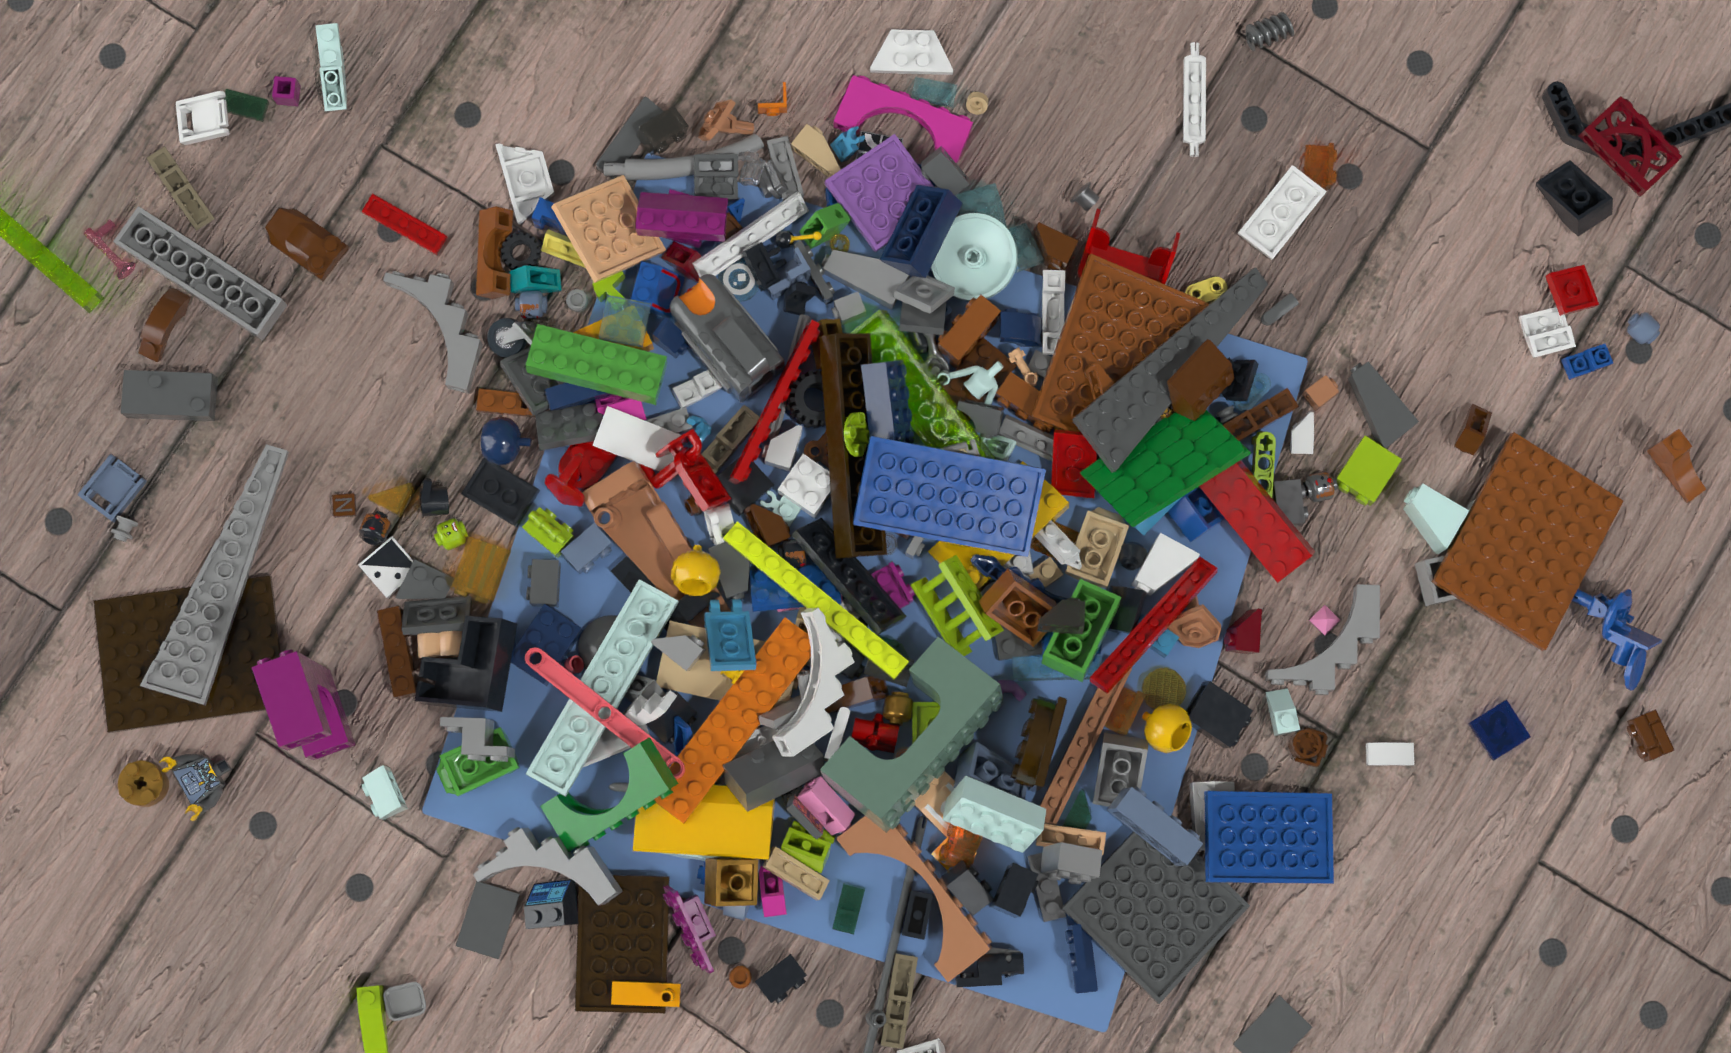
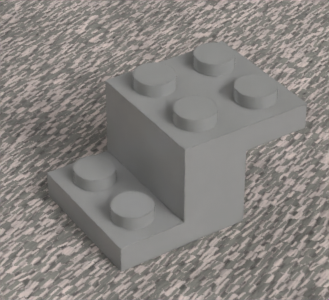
[440,717,515,762]

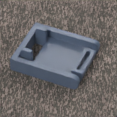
[78,454,147,523]

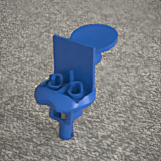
[1572,589,1662,691]

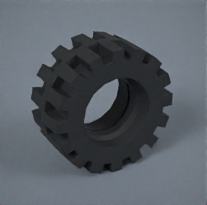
[501,232,542,270]

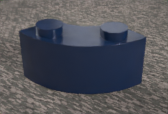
[1000,308,1042,347]

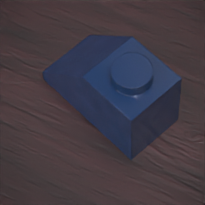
[652,317,689,358]

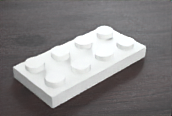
[1238,165,1327,260]

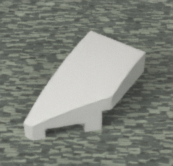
[1290,411,1314,454]

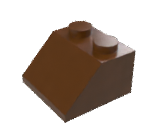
[1034,222,1078,270]

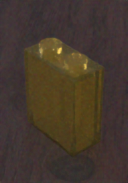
[451,536,511,605]

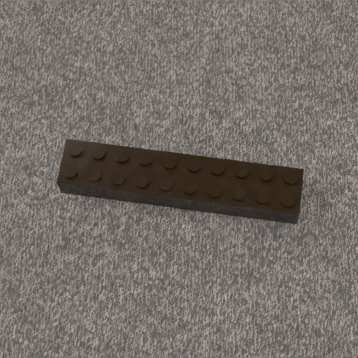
[819,333,887,558]

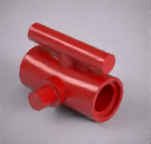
[852,713,899,753]

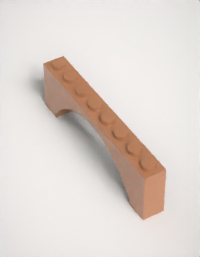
[836,816,992,982]

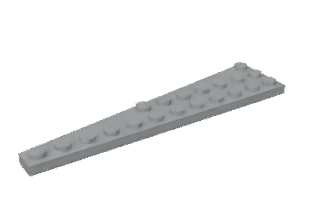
[140,444,289,705]

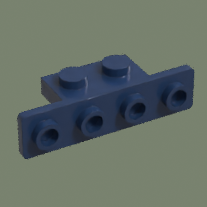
[1065,914,1098,994]

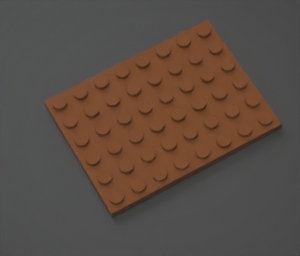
[1031,254,1209,432]
[1431,432,1623,651]

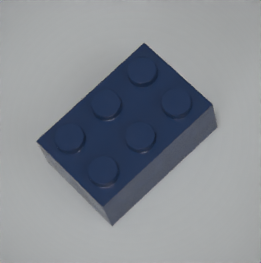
[511,604,583,686]

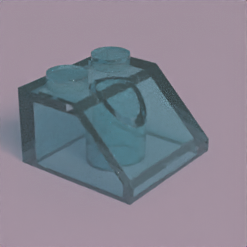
[955,183,1007,228]

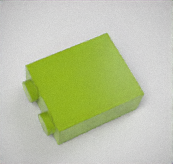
[1336,436,1402,506]

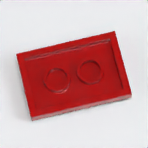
[1051,429,1098,498]

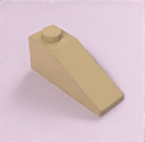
[791,124,841,178]

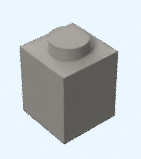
[831,292,866,325]

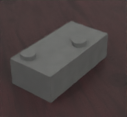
[121,370,218,421]
[723,741,824,812]

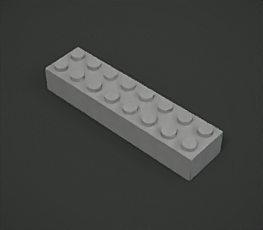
[113,206,287,341]

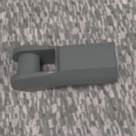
[1261,293,1299,326]

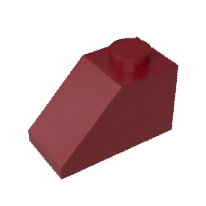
[661,241,702,283]
[1224,608,1262,654]

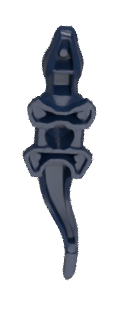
[971,554,1070,609]

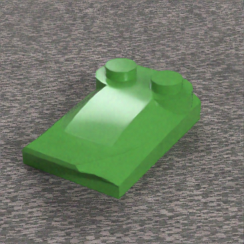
[436,727,520,797]

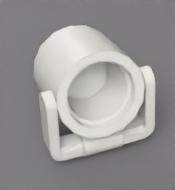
[704,503,734,545]

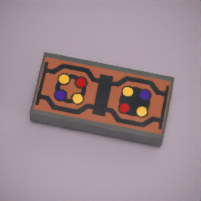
[787,794,824,839]

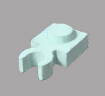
[760,491,801,527]

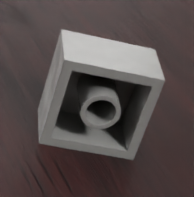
[1040,842,1103,884]

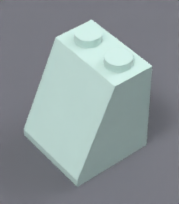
[1403,484,1469,554]

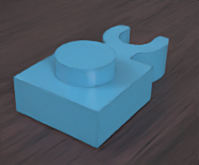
[830,126,865,162]

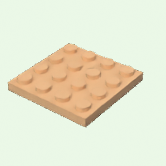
[551,175,666,283]

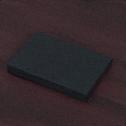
[461,458,540,528]

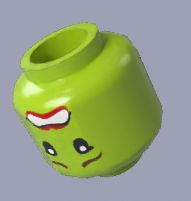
[434,518,469,551]

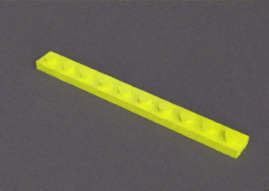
[723,521,909,680]

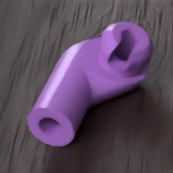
[997,680,1027,702]

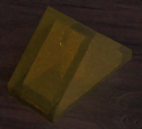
[368,483,415,517]

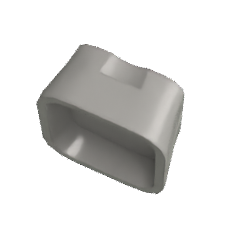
[384,982,426,1021]

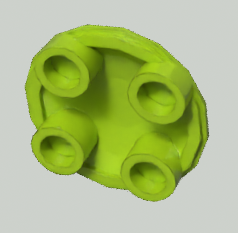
[844,412,870,457]

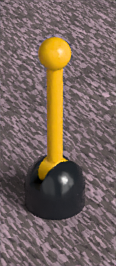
[776,231,822,249]

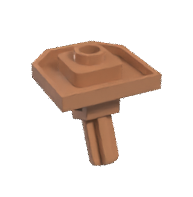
[698,99,754,141]
[1168,596,1221,648]

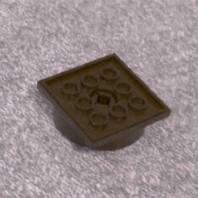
[1010,695,1067,792]

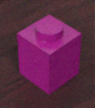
[272,76,301,107]

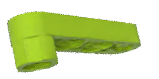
[1251,431,1276,498]

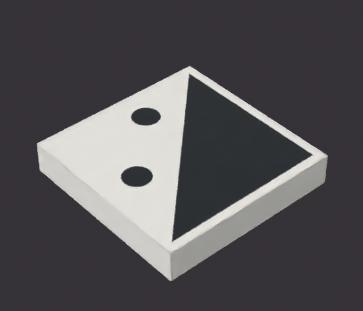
[358,536,413,599]

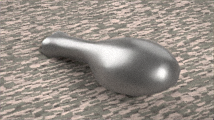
[924,333,949,385]

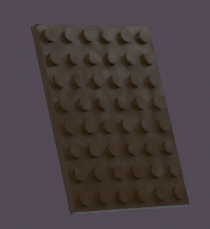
[94,576,281,733]

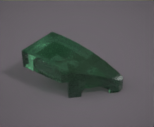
[1062,788,1092,829]

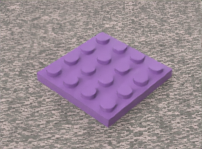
[824,134,934,252]

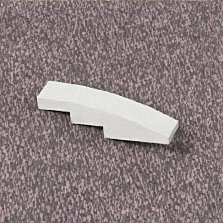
[623,690,677,726]

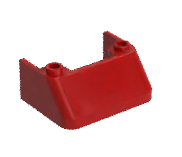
[1078,208,1181,285]

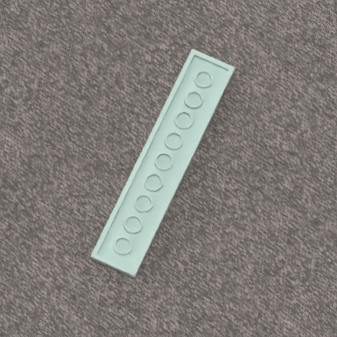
[526,579,678,797]

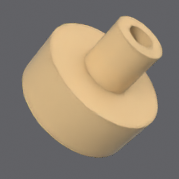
[966,92,988,115]

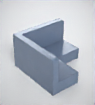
[767,247,811,300]

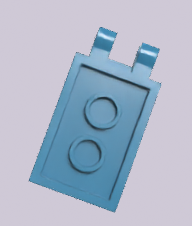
[704,599,756,671]

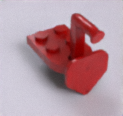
[640,429,731,512]
[545,441,618,507]

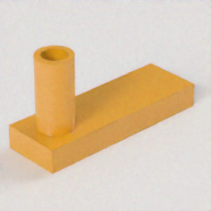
[611,981,681,1007]

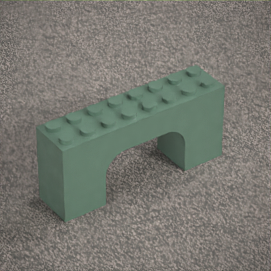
[820,637,1004,833]

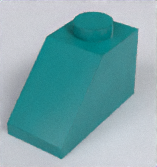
[509,265,561,294]

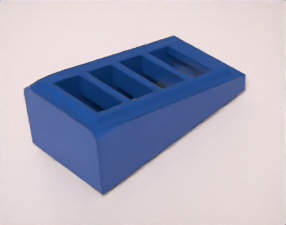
[674,716,693,756]

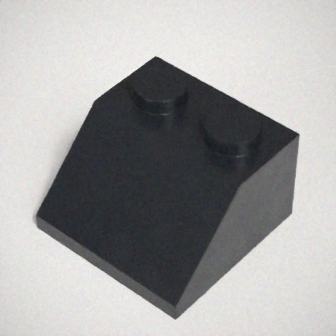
[646,691,697,745]

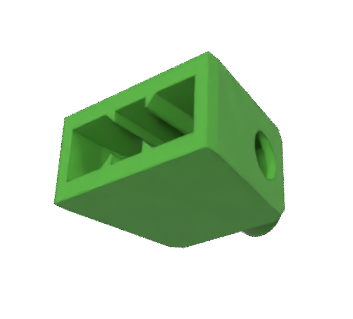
[799,203,851,249]

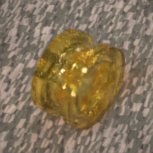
[830,234,850,252]

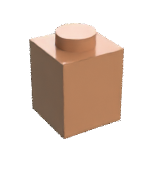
[1302,375,1339,411]

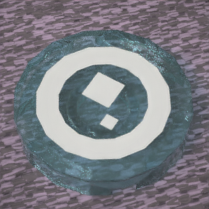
[718,258,759,302]

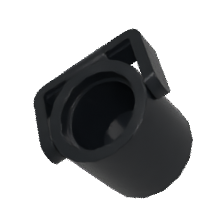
[420,478,449,517]

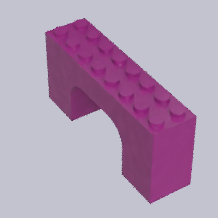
[252,649,356,760]

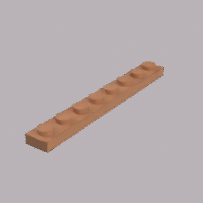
[1040,668,1132,825]

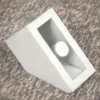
[762,425,803,472]

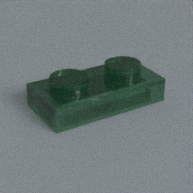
[223,89,269,122]

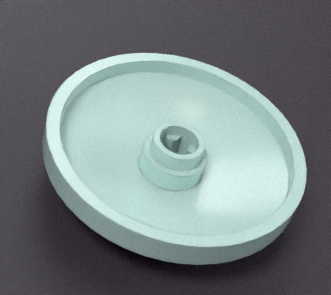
[931,213,1018,301]

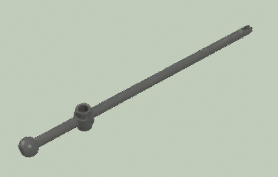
[863,815,927,1053]

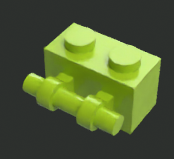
[522,507,575,558]
[781,820,836,873]

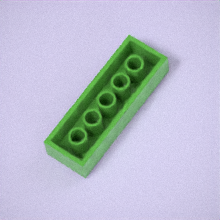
[526,324,667,405]

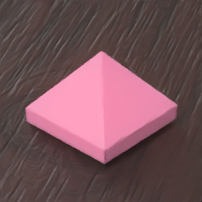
[1309,605,1340,636]

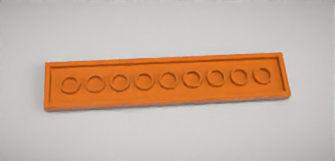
[655,617,811,824]

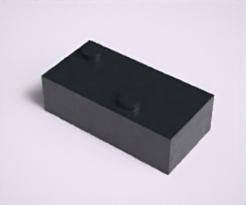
[990,863,1039,918]

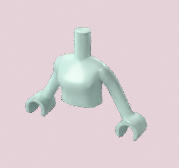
[937,361,1004,405]

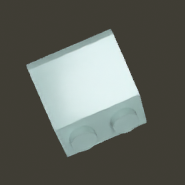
[362,765,408,820]

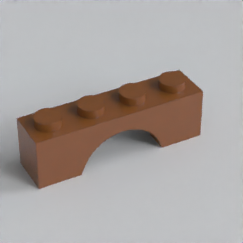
[476,206,513,299]

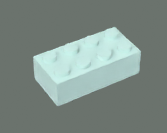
[943,776,1046,853]

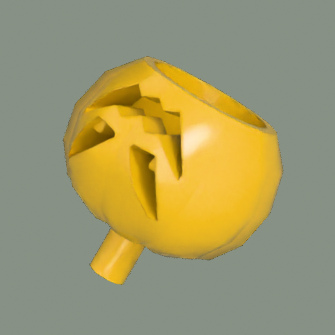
[671,545,721,596]
[1142,704,1192,754]

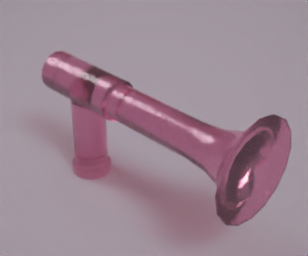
[84,219,136,279]

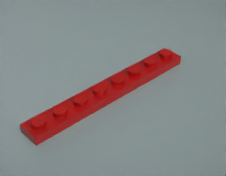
[1090,557,1218,694]

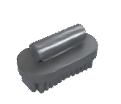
[756,159,788,199]

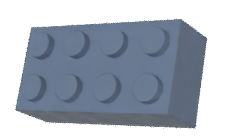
[1107,787,1203,866]

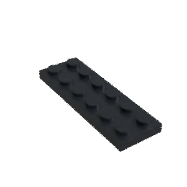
[791,518,907,635]

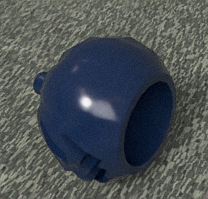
[481,417,532,465]

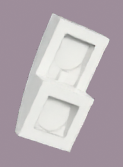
[671,370,722,409]
[1366,743,1414,766]

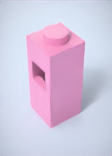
[797,776,855,836]

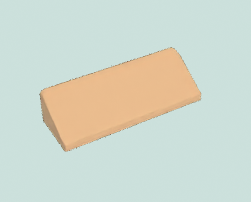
[1036,824,1106,855]

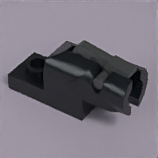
[955,948,1024,987]

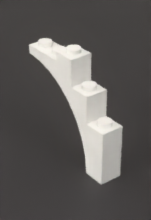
[772,608,855,757]

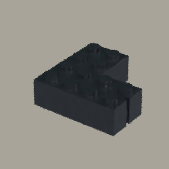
[414,616,517,712]

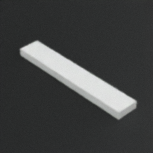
[692,192,809,277]

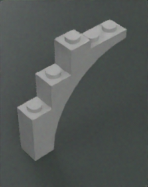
[383,271,483,394]
[1265,584,1380,695]
[473,827,623,905]

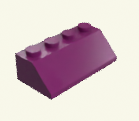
[636,192,728,242]

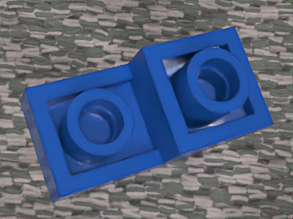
[1561,343,1614,380]

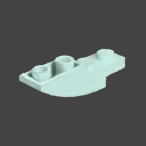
[315,23,347,112]

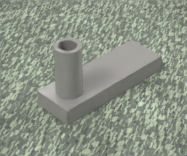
[759,670,810,729]

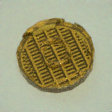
[1141,668,1186,710]

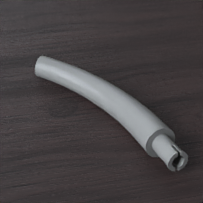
[604,134,764,180]

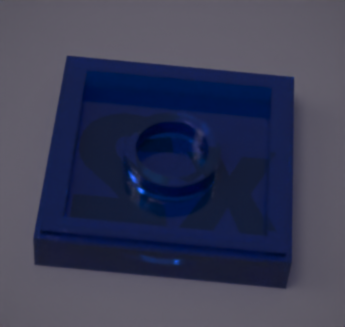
[1468,699,1531,761]

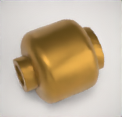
[883,692,913,726]

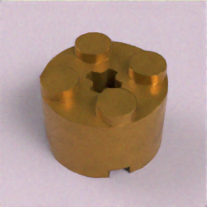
[118,761,169,807]

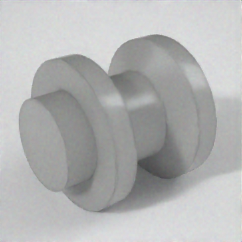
[111,515,138,542]

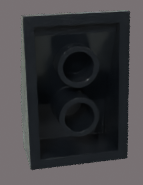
[1536,160,1613,236]

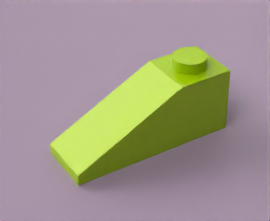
[356,985,388,1053]

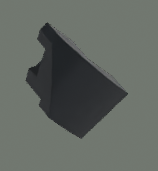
[676,592,721,622]

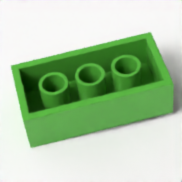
[1041,579,1121,682]

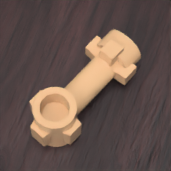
[1008,347,1039,387]

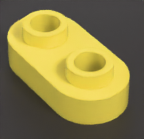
[1185,277,1227,303]

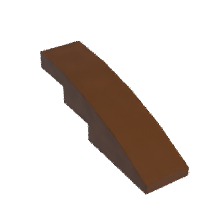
[1223,388,1299,441]

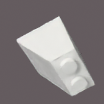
[1131,533,1200,596]

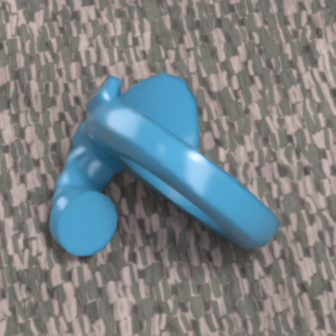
[687,416,712,448]

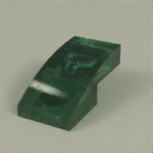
[832,882,865,935]

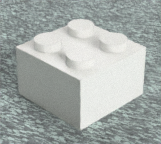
[778,454,831,518]

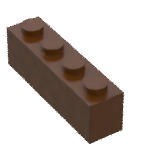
[377,606,417,700]

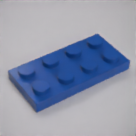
[750,565,842,612]

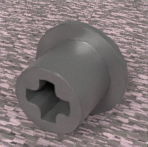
[1070,181,1100,211]

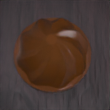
[684,494,703,516]

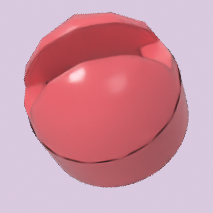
[564,655,584,674]

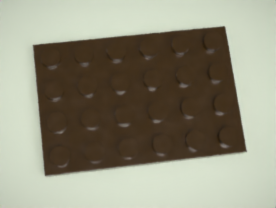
[575,875,670,1014]

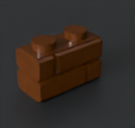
[1627,709,1675,762]

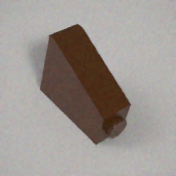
[825,676,889,713]

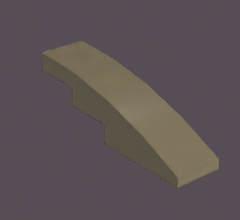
[147,146,215,231]
[701,405,759,474]
[880,954,918,1049]

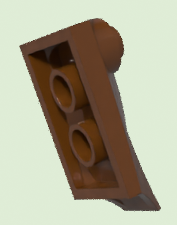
[265,208,349,282]

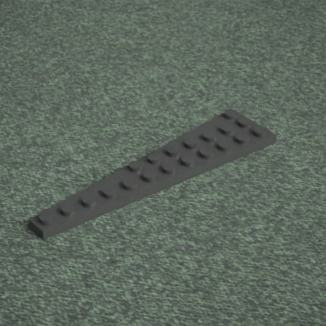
[1072,267,1268,472]

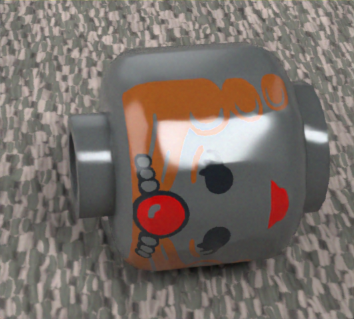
[1303,471,1338,502]

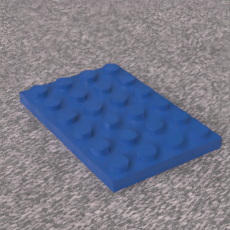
[1204,791,1334,884]

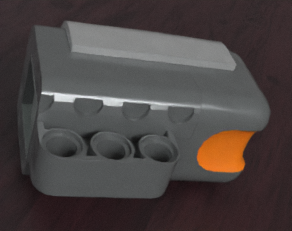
[670,274,785,403]

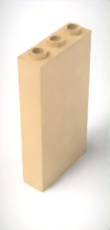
[656,621,798,709]

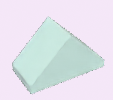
[977,435,1017,461]

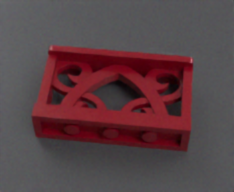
[1579,96,1682,197]

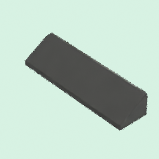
[596,96,664,179]

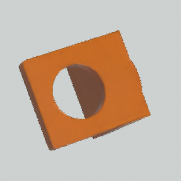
[758,82,787,116]

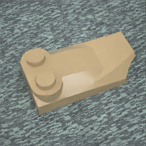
[1065,507,1129,588]

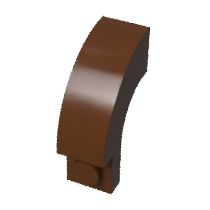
[138,287,191,362]

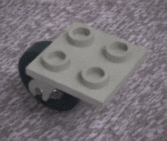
[487,318,537,357]

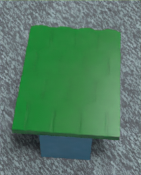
[1080,410,1251,535]

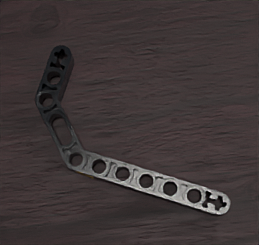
[1542,81,1731,166]

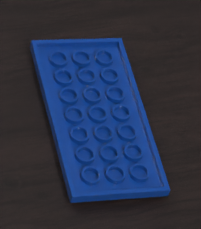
[853,436,1046,557]

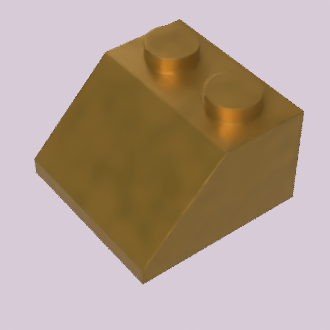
[704,858,758,907]

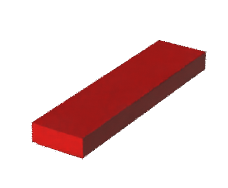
[361,193,448,256]

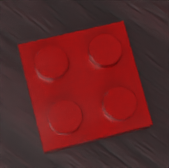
[1545,265,1599,316]

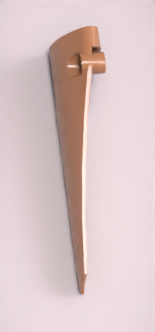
[582,461,731,628]

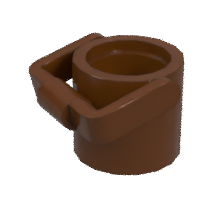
[1288,727,1328,768]

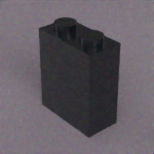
[1185,681,1253,748]

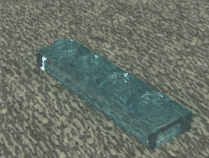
[1012,655,1102,681]

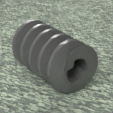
[1245,12,1294,51]

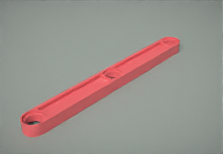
[525,648,685,779]

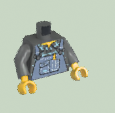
[159,754,231,821]

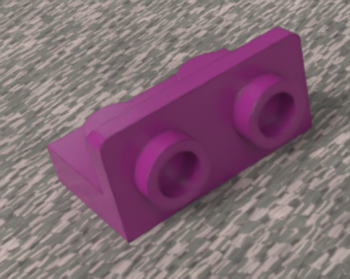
[871,561,915,609]

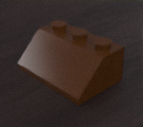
[1167,339,1234,421]

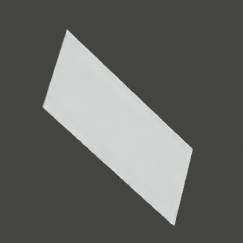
[593,406,681,471]

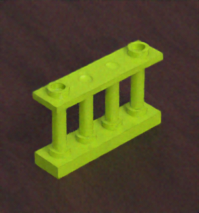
[910,555,1004,657]

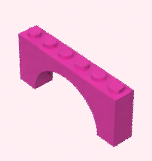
[833,75,973,164]

